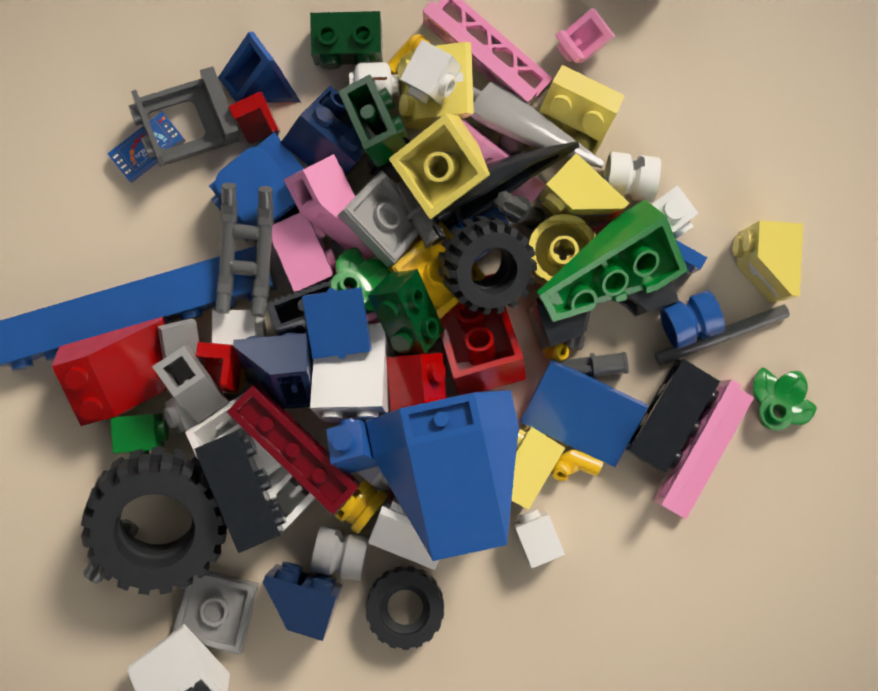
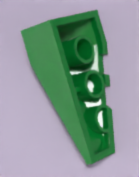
[537,199,688,322]

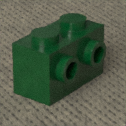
[310,11,383,70]
[338,74,409,167]
[368,269,444,357]

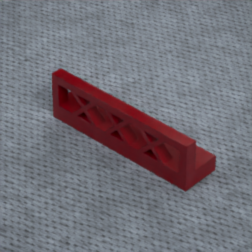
[227,384,360,515]

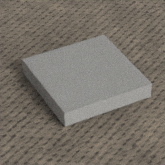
[338,170,419,267]
[173,571,259,655]

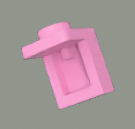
[555,8,615,63]

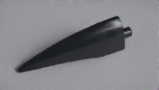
[435,141,579,226]

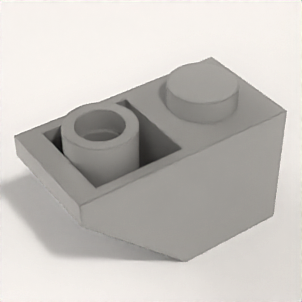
[152,343,229,423]

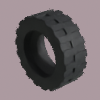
[365,566,444,650]

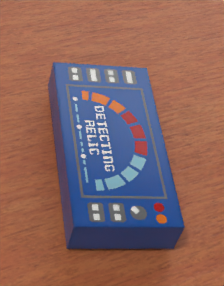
[107,111,186,183]

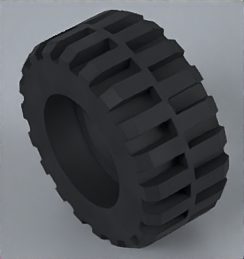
[81,447,227,595]

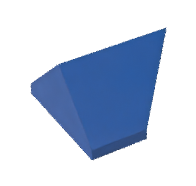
[218,31,301,103]

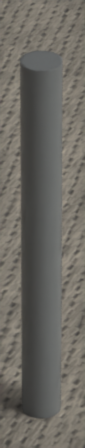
[655,304,790,366]

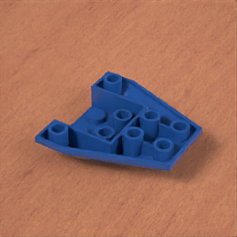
[366,390,519,561]

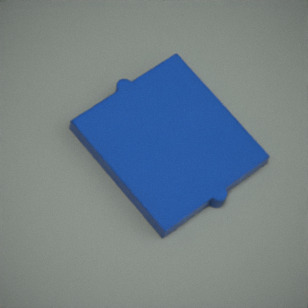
[302,287,372,359]

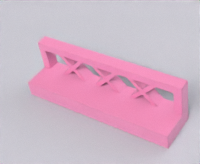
[422,0,553,106]
[653,379,754,519]

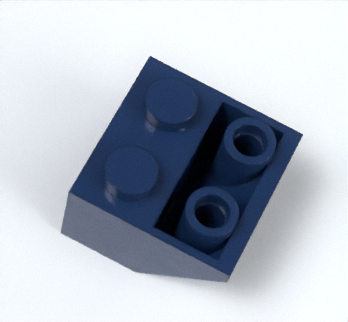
[281,85,366,177]
[233,333,313,409]
[263,561,343,641]

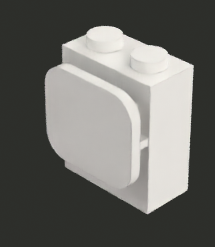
[310,323,392,423]

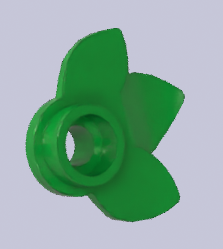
[329,247,391,312]
[752,367,817,431]

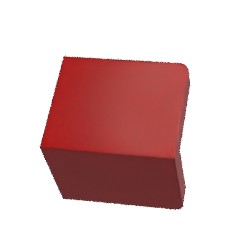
[228,91,280,144]
[196,342,242,393]

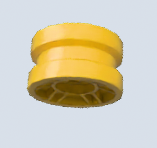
[335,479,388,534]

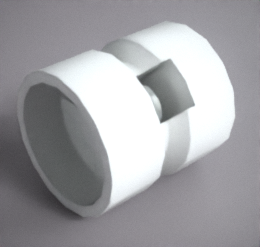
[603,151,661,203]

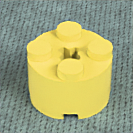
[527,214,596,286]

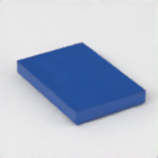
[520,359,648,467]

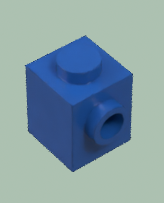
[326,418,378,474]

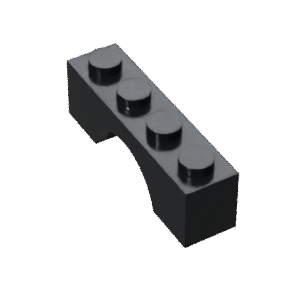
[527,281,679,350]

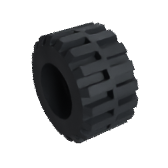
[438,216,537,315]

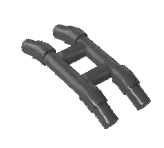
[215,183,274,317]

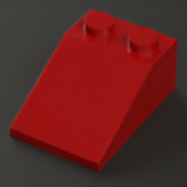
[440,273,526,396]
[51,317,168,427]

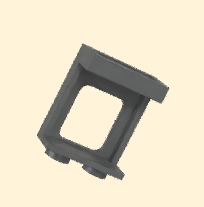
[128,66,239,167]

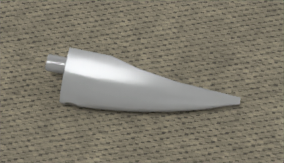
[468,81,605,168]

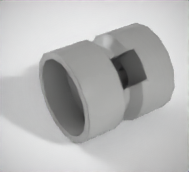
[311,526,370,582]

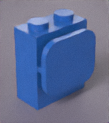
[209,133,304,243]

